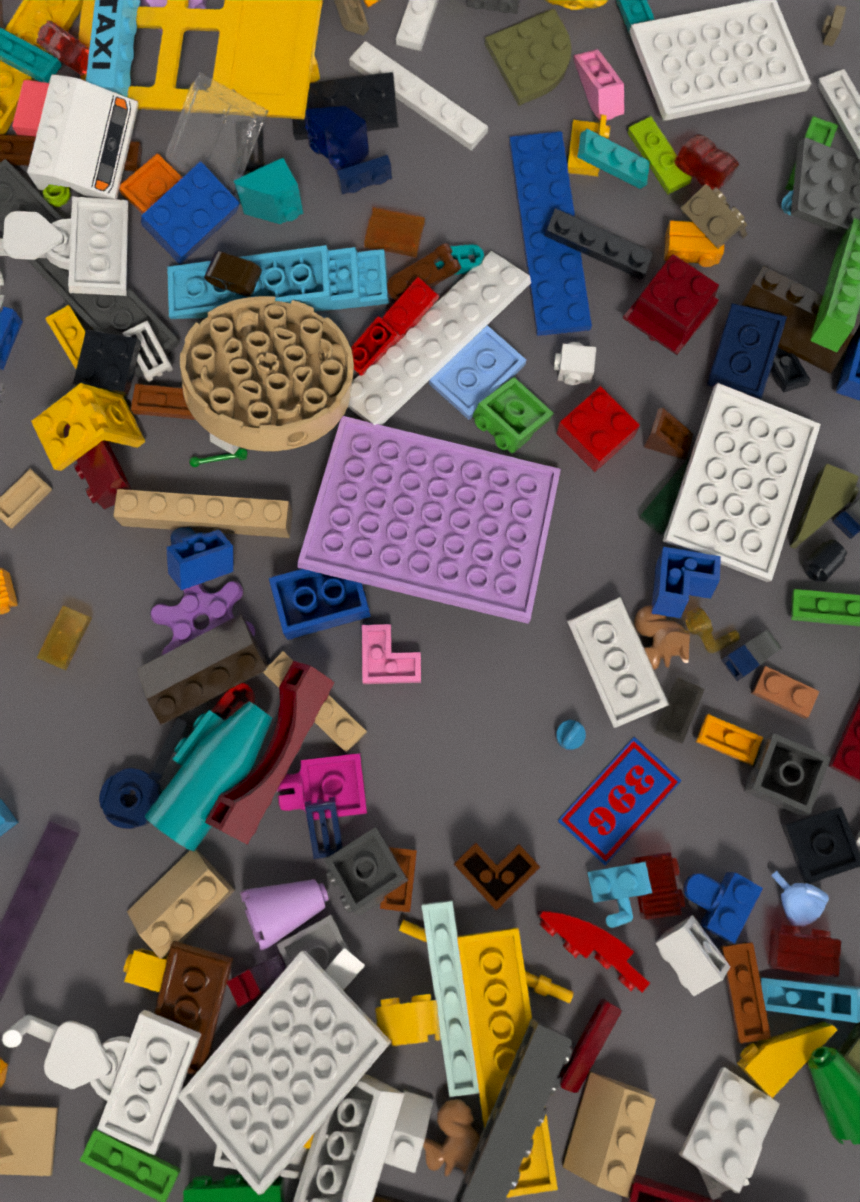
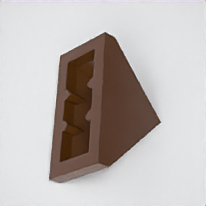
[644,408,694,459]

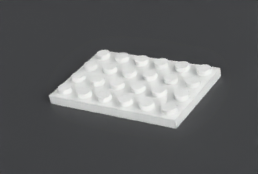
[629,0,811,121]
[662,383,821,582]
[178,951,391,1195]

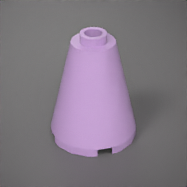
[240,879,329,951]

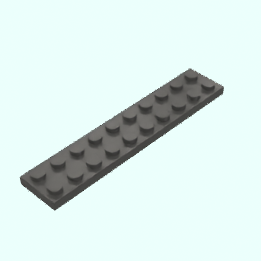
[0,159,180,379]

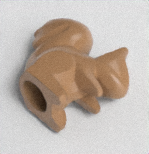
[634,605,690,670]
[423,1099,480,1177]

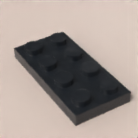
[292,72,399,141]

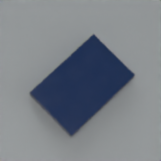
[707,303,787,400]

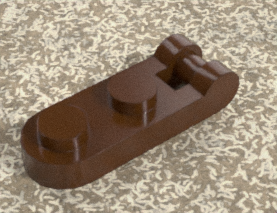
[387,243,461,301]

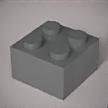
[744,733,831,815]

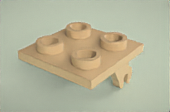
[0,1105,58,1176]

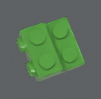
[472,377,554,454]

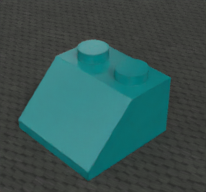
[234,158,304,224]

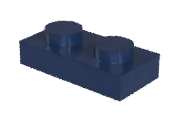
[337,155,392,195]

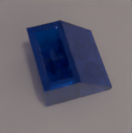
[304,106,369,170]

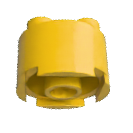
[375,994,441,1046]

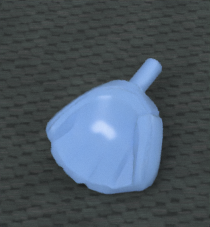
[771,871,829,927]

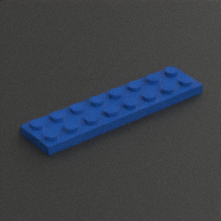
[509,131,592,336]

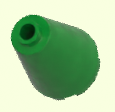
[808,1046,860,1145]

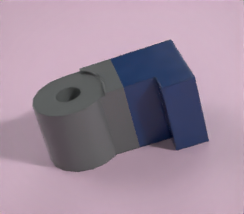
[832,497,860,539]
[721,629,782,681]

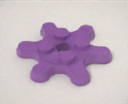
[150,581,255,655]

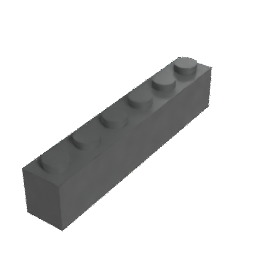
[453,1018,573,1202]

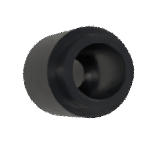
[804,540,847,582]

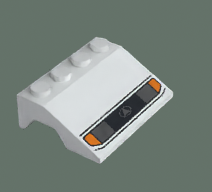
[27,75,139,200]

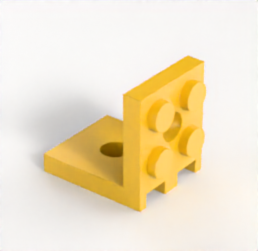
[31,383,146,471]

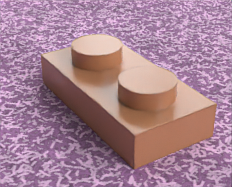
[751,666,820,719]

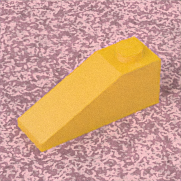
[737,1021,837,1098]

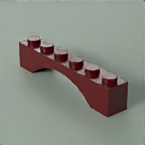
[205,661,335,845]

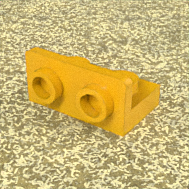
[567,114,610,176]

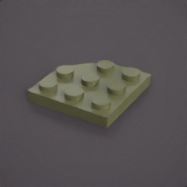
[485,9,571,106]

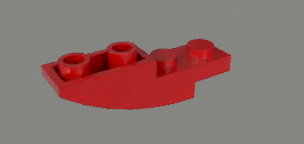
[351,277,440,376]
[537,910,650,993]

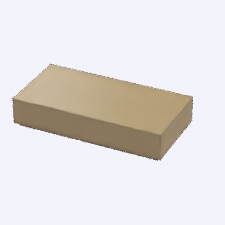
[0,469,53,529]

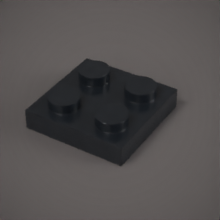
[73,330,141,395]
[782,807,860,884]

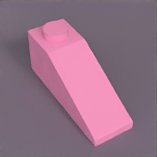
[573,49,624,120]

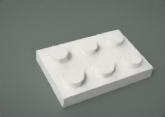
[679,1067,780,1193]

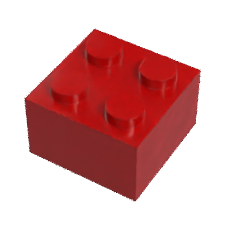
[556,386,640,472]

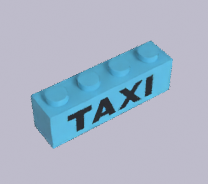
[86,0,140,97]

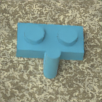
[587,862,652,928]

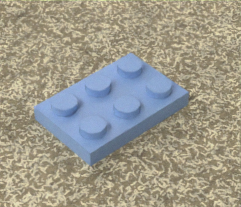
[429,325,527,420]

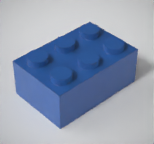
[141,161,240,265]
[269,569,371,640]

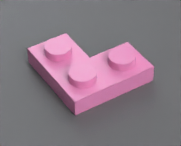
[362,624,421,684]

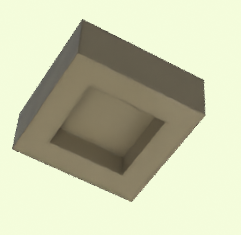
[821,5,846,47]

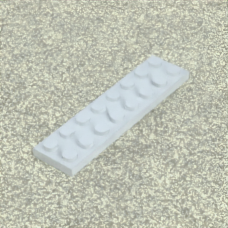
[348,251,531,425]

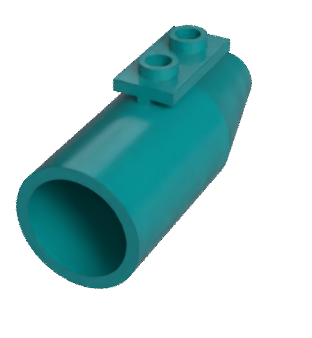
[145,701,273,851]

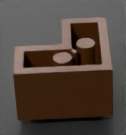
[453,843,541,910]

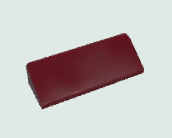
[559,998,622,1093]

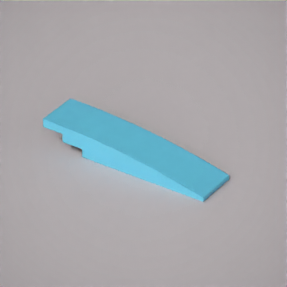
[167,245,389,319]

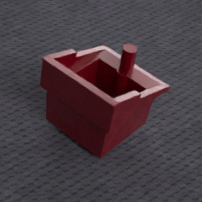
[623,254,719,355]

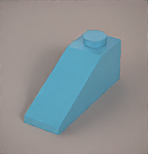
[761,978,860,1023]

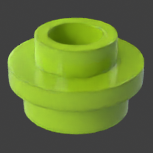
[43,184,71,207]

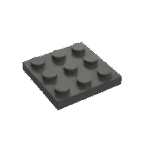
[791,137,860,235]

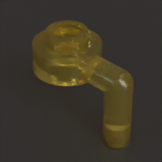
[685,606,740,654]

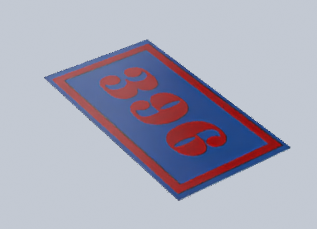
[558,737,682,865]

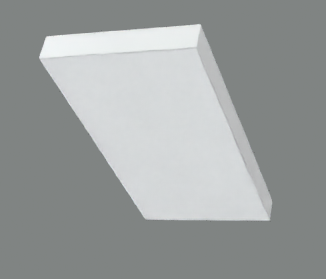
[567,597,669,728]

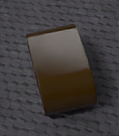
[204,251,262,297]

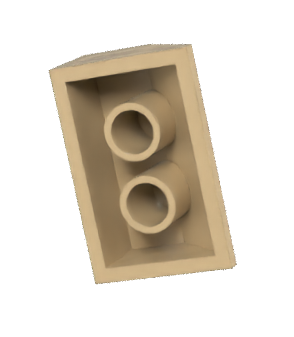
[127,848,235,959]
[562,1071,656,1198]

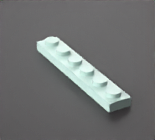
[422,900,479,1097]

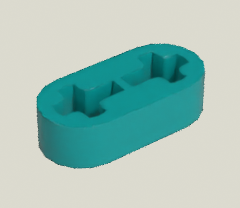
[435,244,484,275]

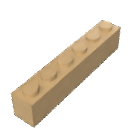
[113,489,293,538]

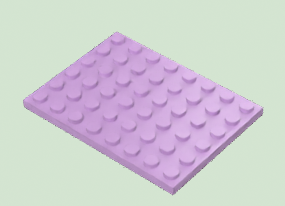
[298,416,561,624]

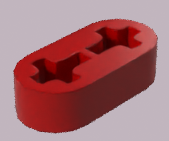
[211,683,255,718]

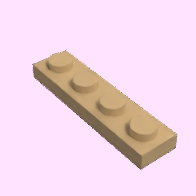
[263,651,367,753]

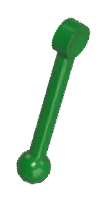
[189,448,248,468]

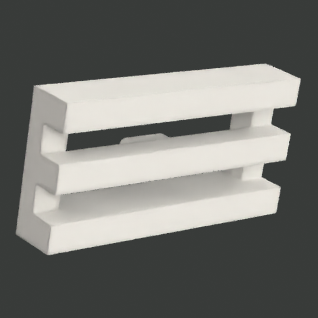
[123,321,173,382]

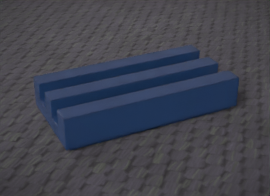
[305,797,343,859]

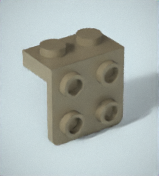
[681,184,748,249]

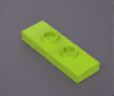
[627,116,692,195]

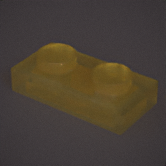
[37,606,92,671]

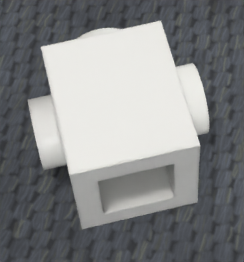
[554,342,596,385]

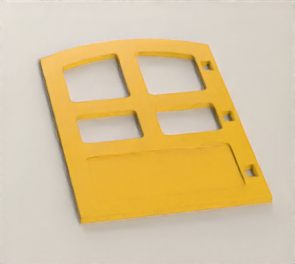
[79,0,323,119]

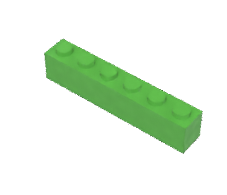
[810,218,860,352]

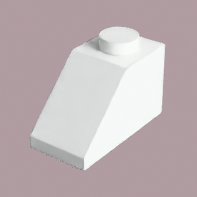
[384,1090,433,1173]

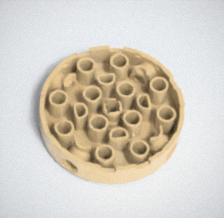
[180,296,354,451]

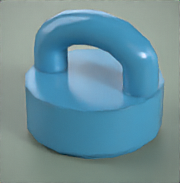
[556,720,586,750]

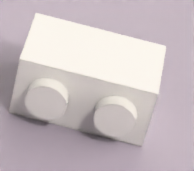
[655,915,730,996]

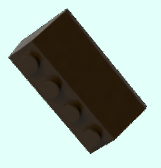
[741,265,860,374]
[137,614,269,725]

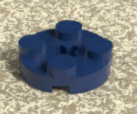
[99,768,161,829]

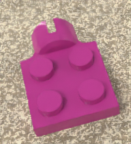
[277,753,367,820]

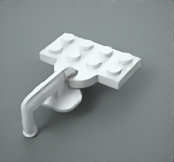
[0,197,128,296]
[2,1010,201,1155]

